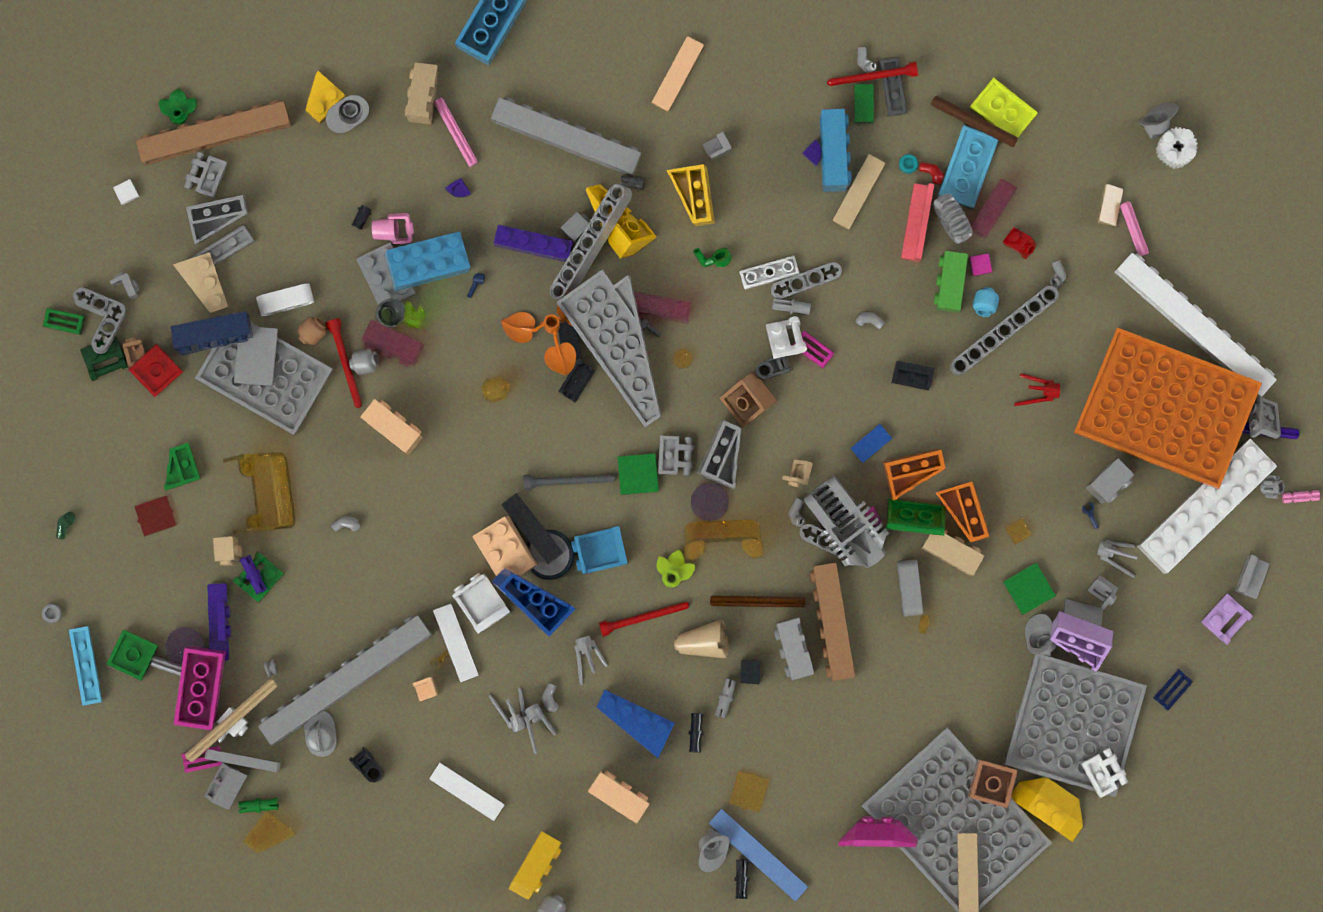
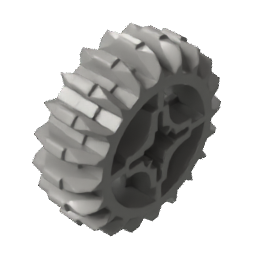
[933,193,973,244]

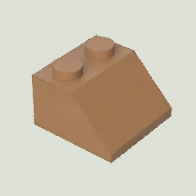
[720,371,777,428]

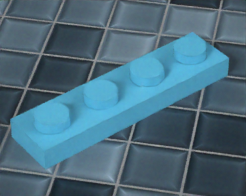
[69,626,103,706]

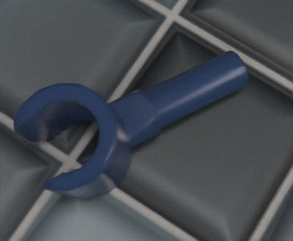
[467,273,485,298]
[1082,502,1099,529]

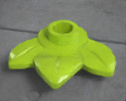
[656,550,695,588]

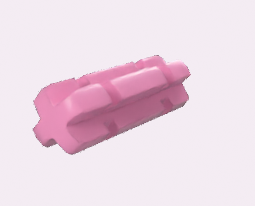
[1282,490,1320,503]

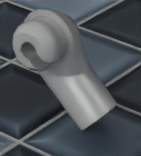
[1050,260,1066,289]
[856,312,885,329]
[542,683,559,712]

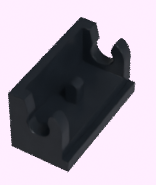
[558,359,595,403]
[891,361,934,391]

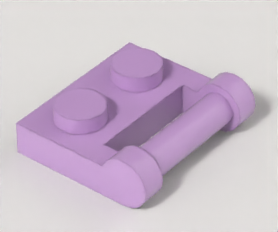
[1201,593,1253,645]

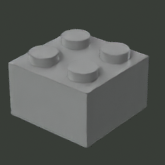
[1085,458,1134,504]

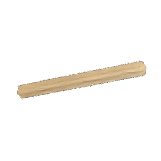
[185,679,278,762]

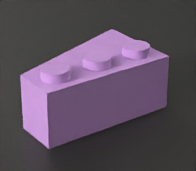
[1050,611,1113,672]

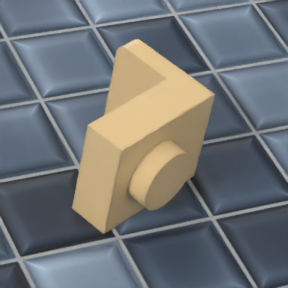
[782,459,813,487]

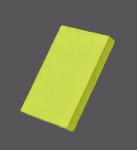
[969,77,1038,137]

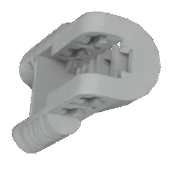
[804,475,889,568]

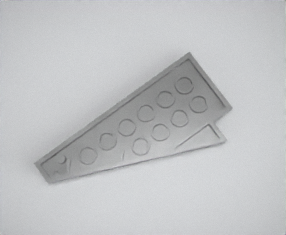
[556,269,661,427]

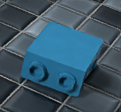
[571,526,628,575]

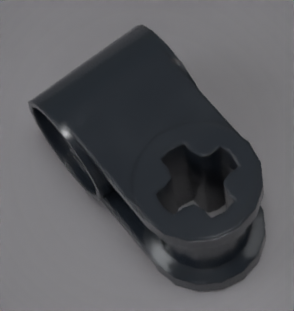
[349,746,384,783]

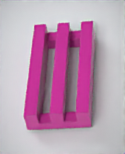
[792,331,834,369]
[181,746,222,773]

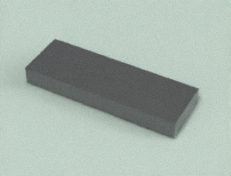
[879,57,907,117]

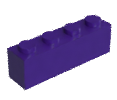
[494,225,573,262]

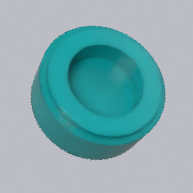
[899,154,918,174]

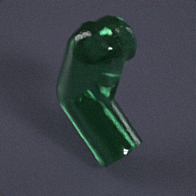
[56,512,75,539]

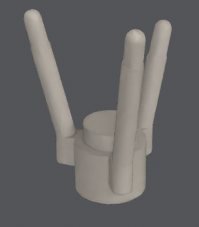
[1097,539,1138,578]
[574,636,608,685]
[489,688,527,733]
[523,704,557,754]

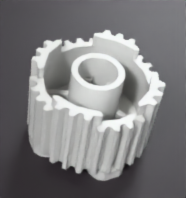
[1156,127,1198,169]

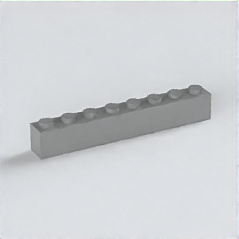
[491,97,641,177]

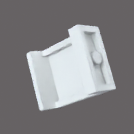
[452,573,511,634]

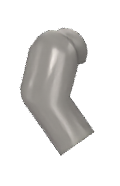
[857,47,877,73]
[788,498,805,527]
[330,516,360,532]

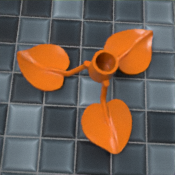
[501,306,576,375]

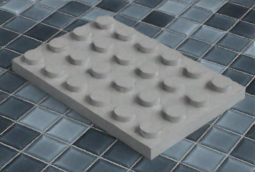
[195,312,333,436]

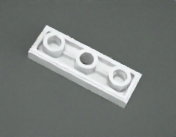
[739,256,800,290]

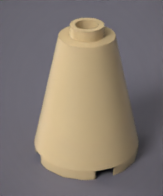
[674,620,729,659]

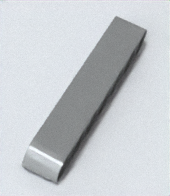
[550,184,632,300]
[950,286,1059,376]

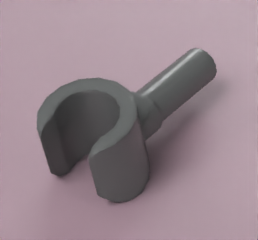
[640,318,662,337]

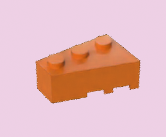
[883,448,946,500]
[936,481,990,542]

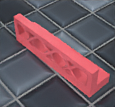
[901,183,934,262]

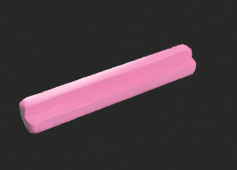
[1120,201,1149,256]

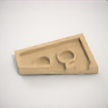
[173,252,229,313]

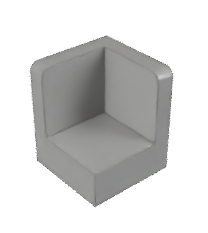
[703,132,732,162]

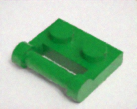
[232,551,284,603]

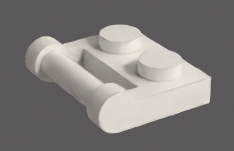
[766,316,807,359]

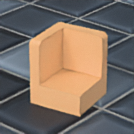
[413,677,438,701]

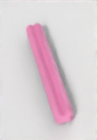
[434,98,478,167]

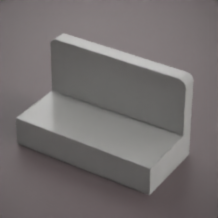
[1235,555,1269,599]

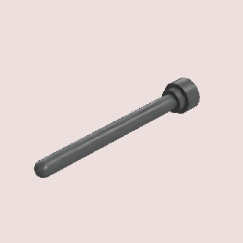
[523,474,616,490]

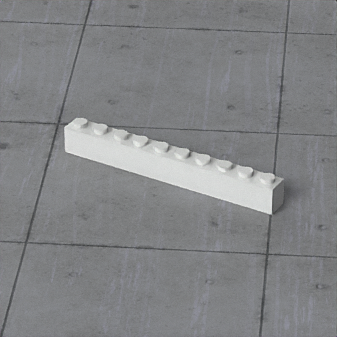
[1115,253,1277,398]

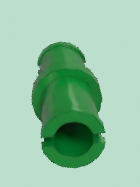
[238,798,279,814]

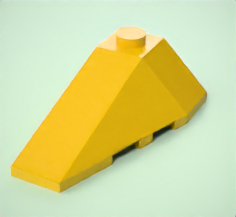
[585,184,657,259]

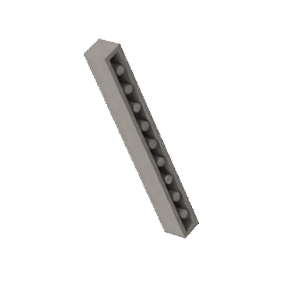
[258,615,433,746]

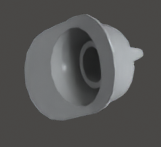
[326,95,369,133]
[1138,103,1178,139]
[1025,614,1057,657]
[304,711,337,757]
[698,829,730,872]

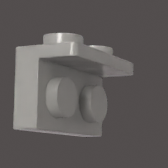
[1248,397,1281,439]

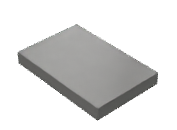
[234,326,278,386]

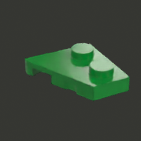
[164,443,201,491]

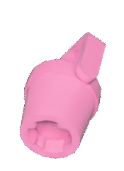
[372,213,414,244]

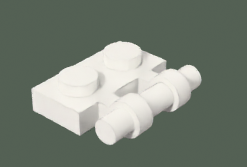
[1081,748,1128,798]

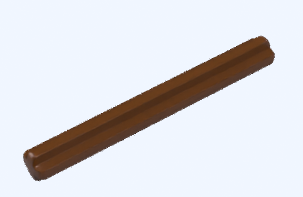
[931,96,1018,147]
[710,595,805,608]

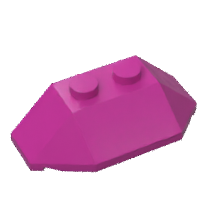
[838,816,918,847]

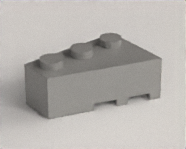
[186,195,249,245]
[697,420,741,489]
[773,618,814,680]

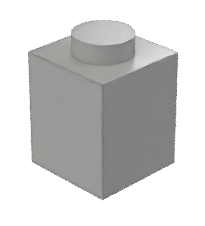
[561,212,590,244]

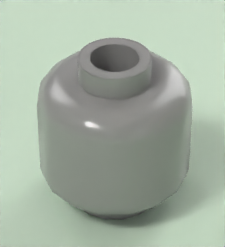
[349,348,379,375]
[538,894,566,912]

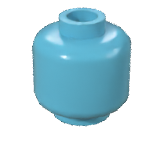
[973,287,999,317]

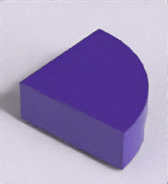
[802,139,821,167]
[445,178,471,197]

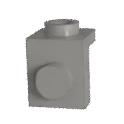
[110,272,140,299]
[1087,575,1118,610]

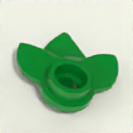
[159,89,197,125]

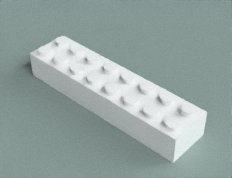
[1137,439,1277,574]

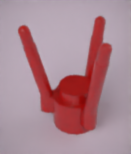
[1014,373,1060,406]

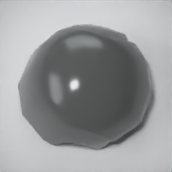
[375,299,407,328]

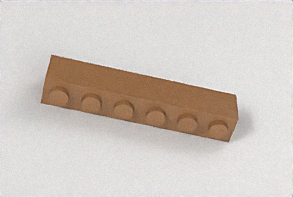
[810,563,855,681]

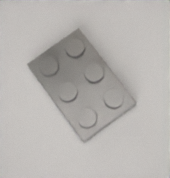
[356,243,416,305]

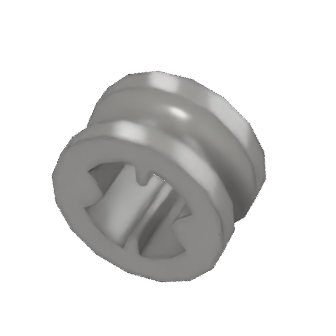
[264,659,278,678]

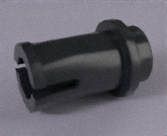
[351,204,372,230]

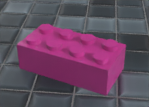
[173,646,226,730]

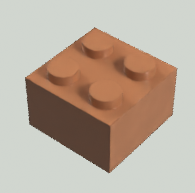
[967,759,1018,808]

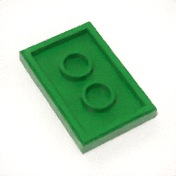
[886,499,945,536]

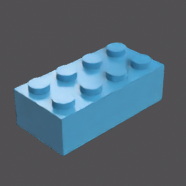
[455,0,527,66]
[820,109,851,192]
[385,231,471,291]

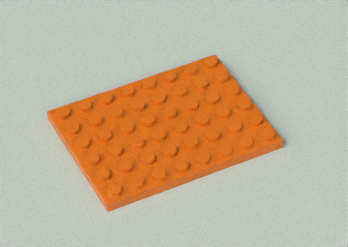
[1074,327,1262,490]

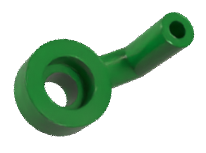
[693,248,732,267]

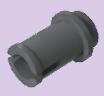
[620,175,645,191]

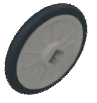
[527,529,574,580]

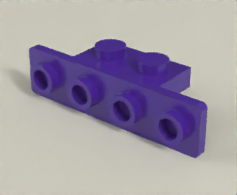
[207,583,231,661]

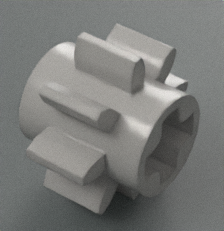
[1260,475,1285,499]

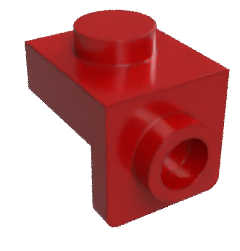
[1003,227,1036,259]

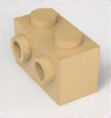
[213,536,242,566]

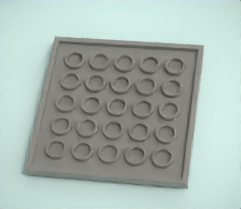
[1004,654,1147,797]

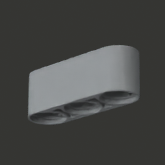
[897,559,923,617]

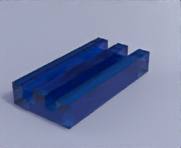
[1153,669,1193,711]

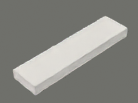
[433,604,479,683]
[429,763,505,821]

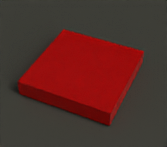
[128,343,183,397]

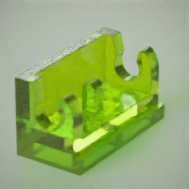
[403,301,426,329]

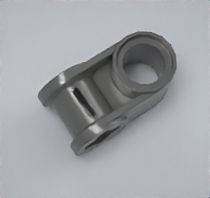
[755,356,793,381]

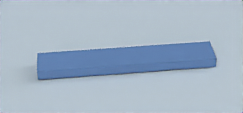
[709,809,808,901]

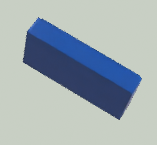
[850,424,892,463]

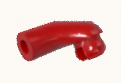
[919,162,944,184]

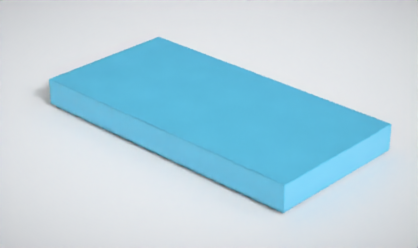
[937,125,998,209]

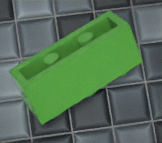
[933,251,968,313]

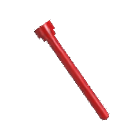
[827,61,918,86]
[325,318,362,408]
[599,602,690,637]

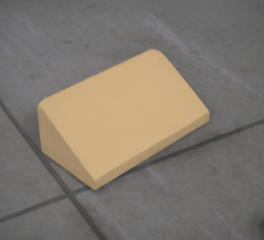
[1097,184,1123,226]

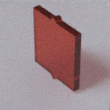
[134,496,177,536]

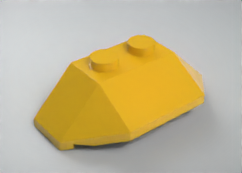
[1011,777,1083,842]

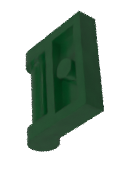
[80,336,128,381]

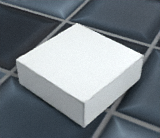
[113,179,139,205]

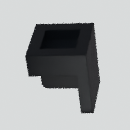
[740,660,761,684]

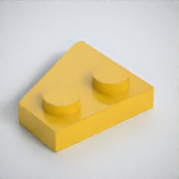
[305,71,346,124]

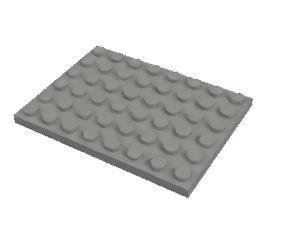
[861,727,1052,912]

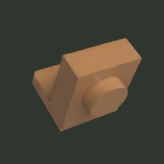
[123,337,145,368]

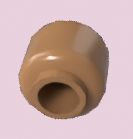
[298,317,326,345]

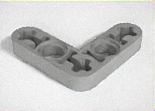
[73,288,126,354]

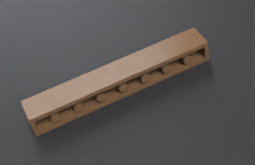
[136,100,292,165]

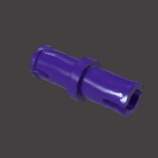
[239,555,267,595]

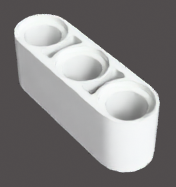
[256,283,314,316]

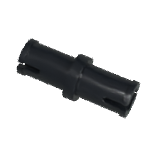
[688,713,704,753]
[734,860,750,899]

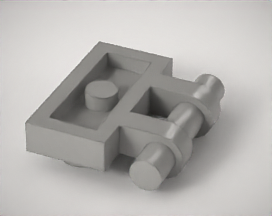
[184,152,228,198]
[658,436,694,476]

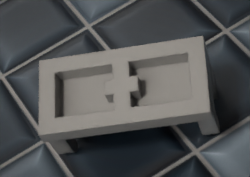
[204,762,247,810]

